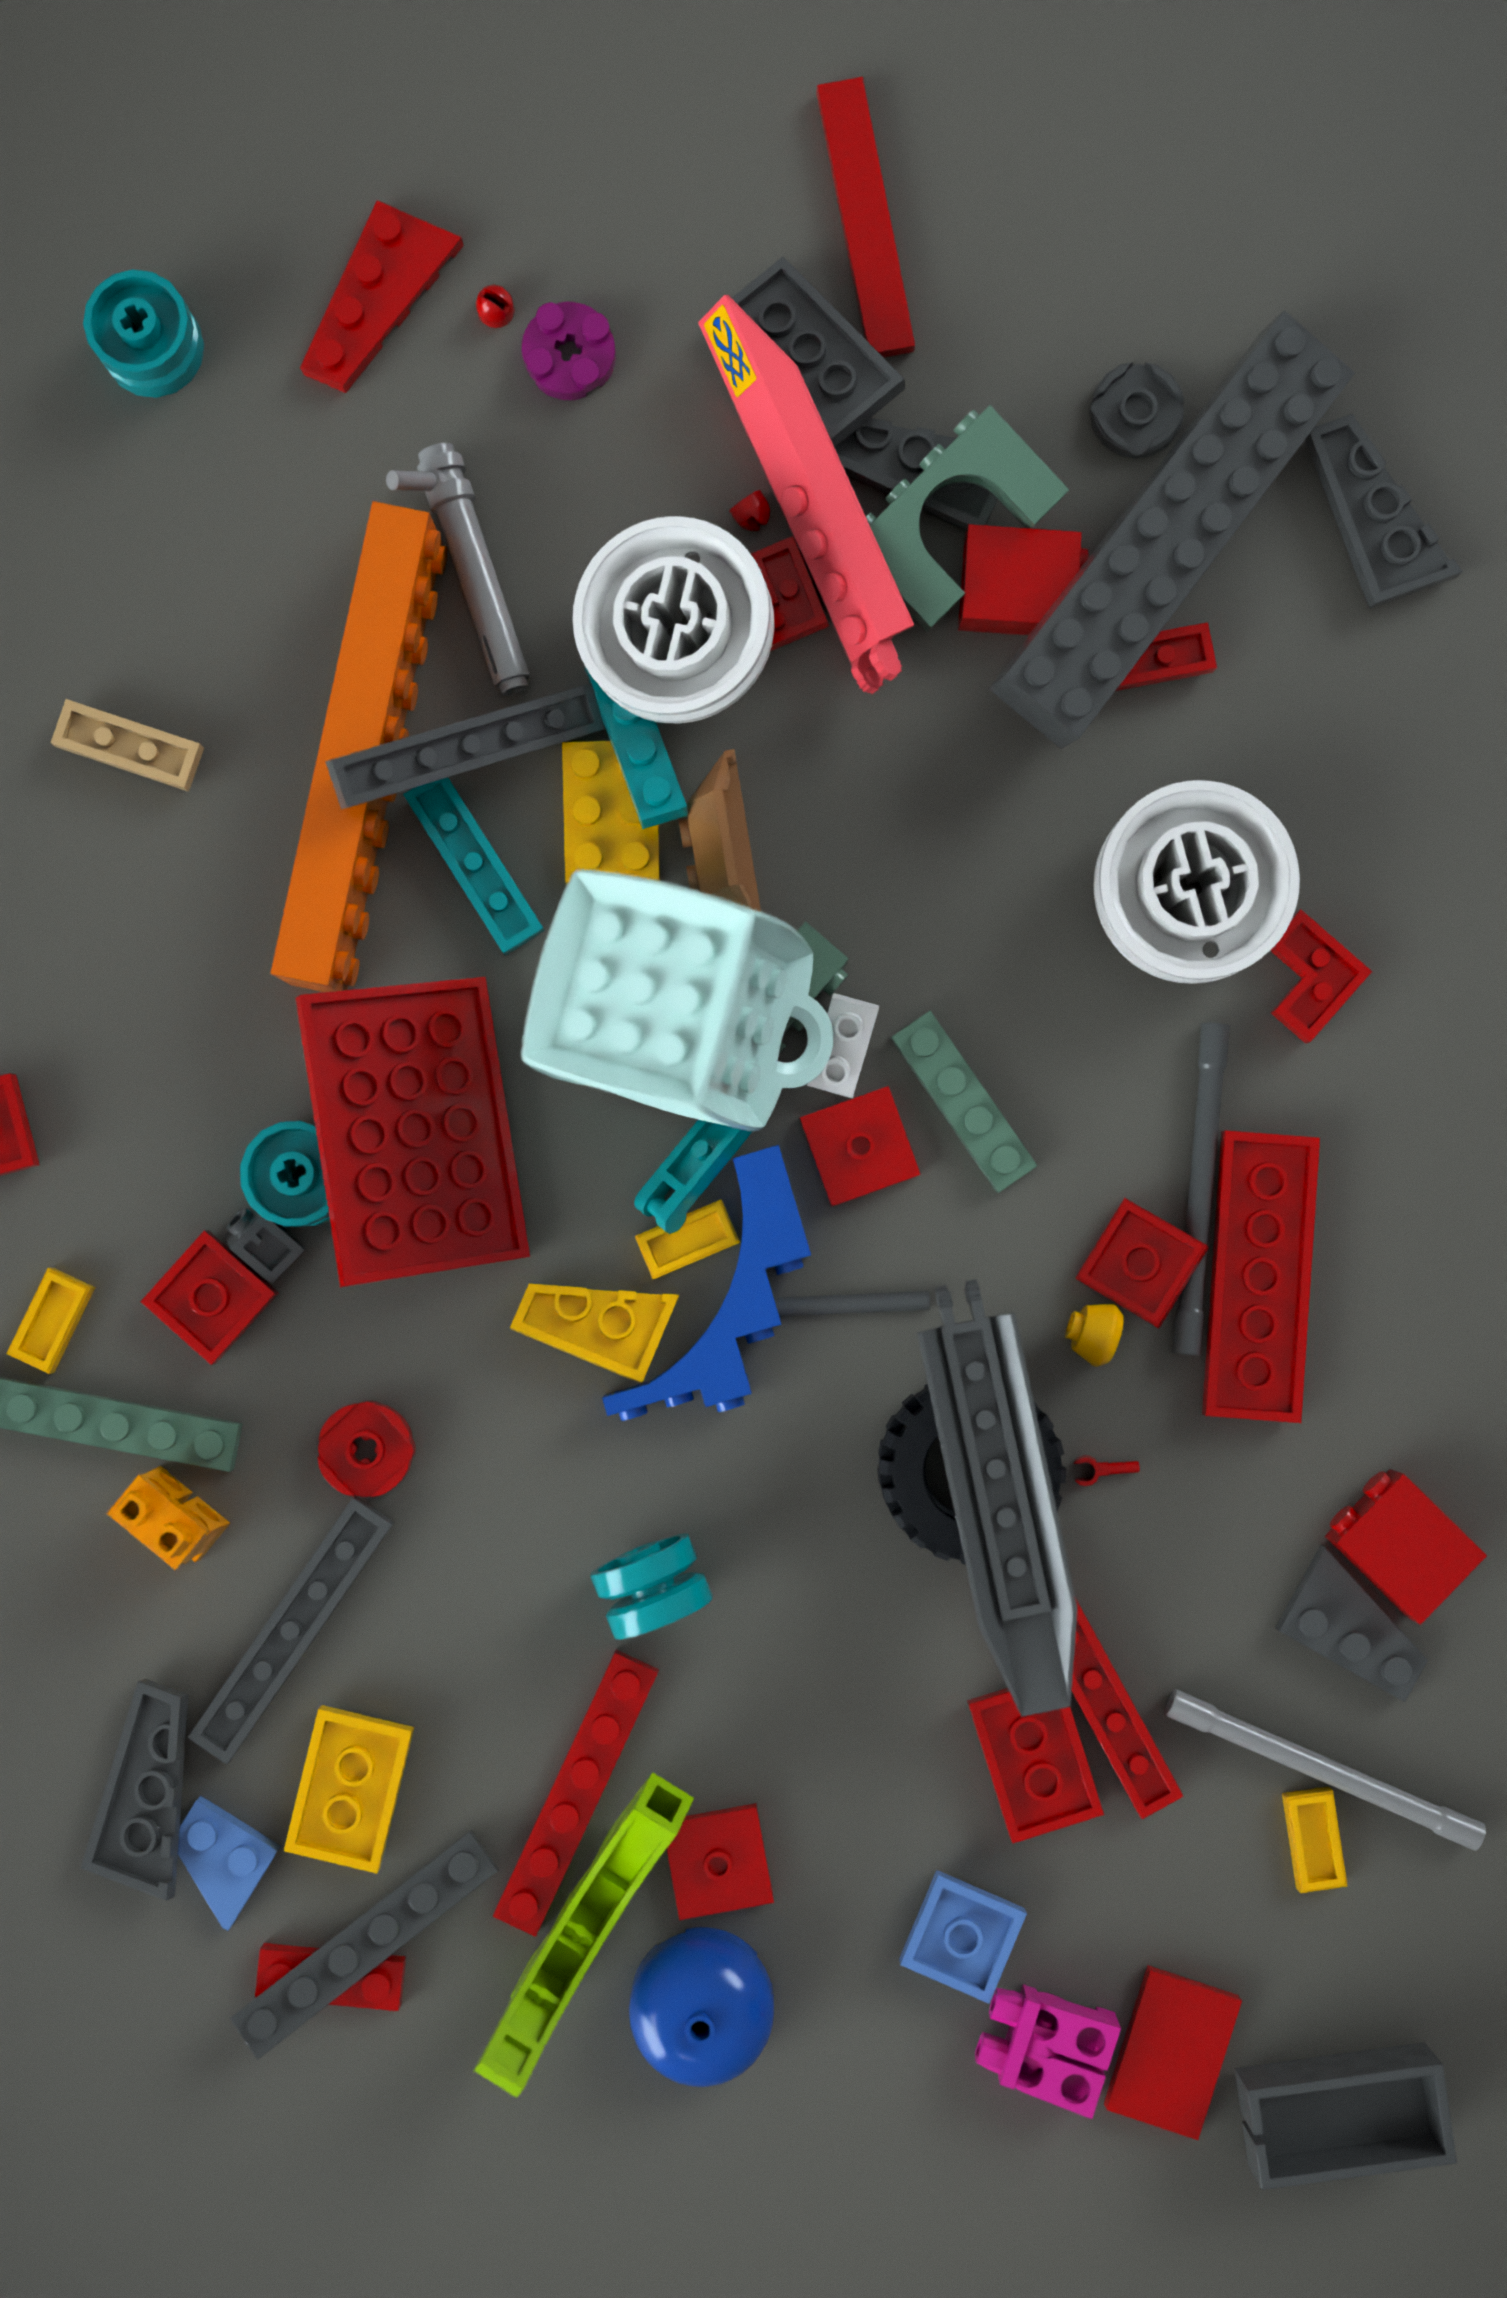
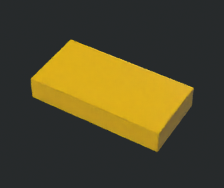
[635,1199,740,1280]
[6,1267,95,1374]
[1282,1786,1348,1893]

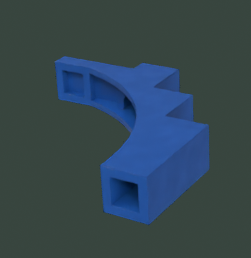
[602,1145,811,1421]

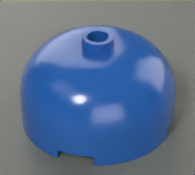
[629,1927,774,2087]

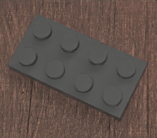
[732,256,905,447]

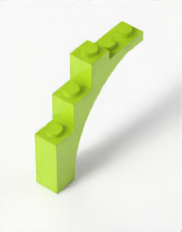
[474,1772,694,2098]

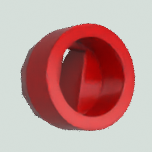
[476,284,514,328]
[729,490,771,531]

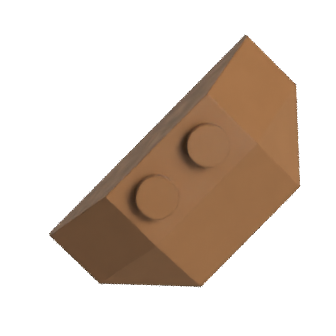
[679,749,761,912]

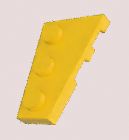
[510,1283,679,1384]

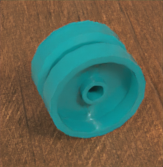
[83,269,204,398]
[240,1121,330,1227]
[590,1533,713,1639]

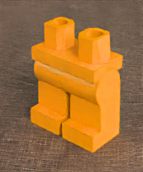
[107,1465,230,1570]

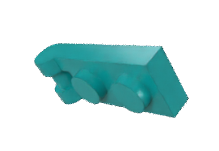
[634,1120,753,1234]

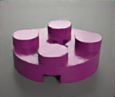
[522,302,616,400]

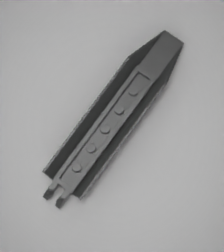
[917,1279,1078,1717]

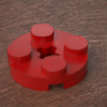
[317,1400,416,1497]

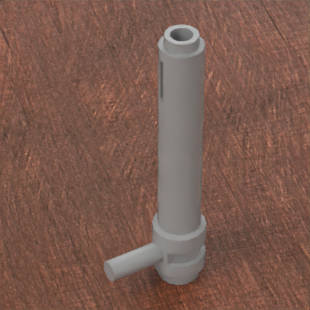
[386,443,530,696]

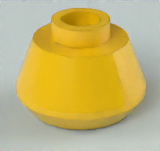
[1065,1304,1124,1367]

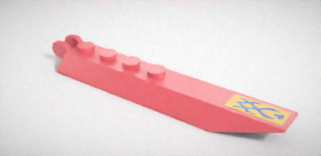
[698,295,914,694]

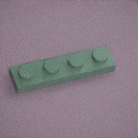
[890,1010,1038,1193]

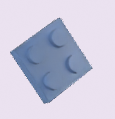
[899,1870,1027,2004]

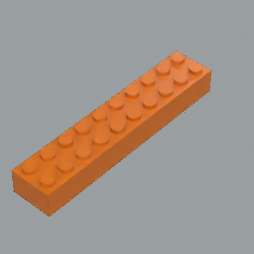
[270,501,447,992]

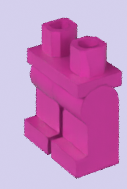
[975,1984,1121,2119]

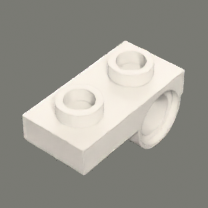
[807,993,879,1098]

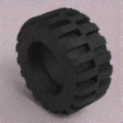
[877,1384,1066,1564]

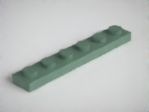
[0,1377,243,1472]

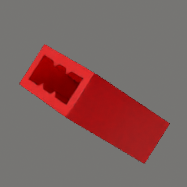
[958,524,1089,635]
[1324,1469,1487,1625]

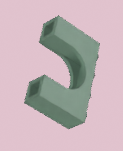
[866,405,1069,632]

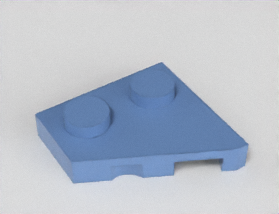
[178,1796,281,1931]

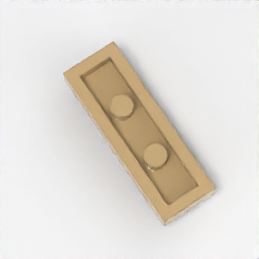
[51,699,204,792]

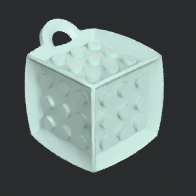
[521,869,833,1131]

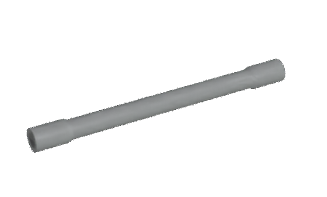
[1164,1689,1486,1851]

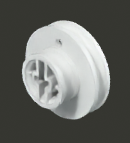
[573,516,775,724]
[1093,780,1300,984]

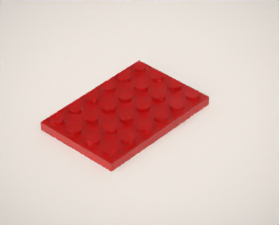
[296,977,530,1287]

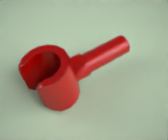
[1074,1455,1140,1486]

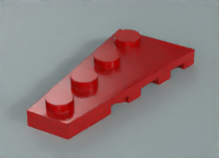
[300,200,464,393]

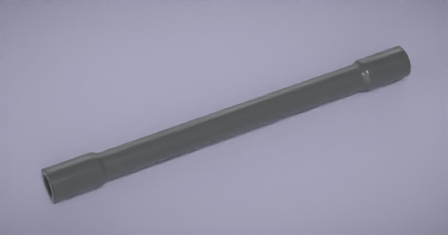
[1172,1023,1230,1356]

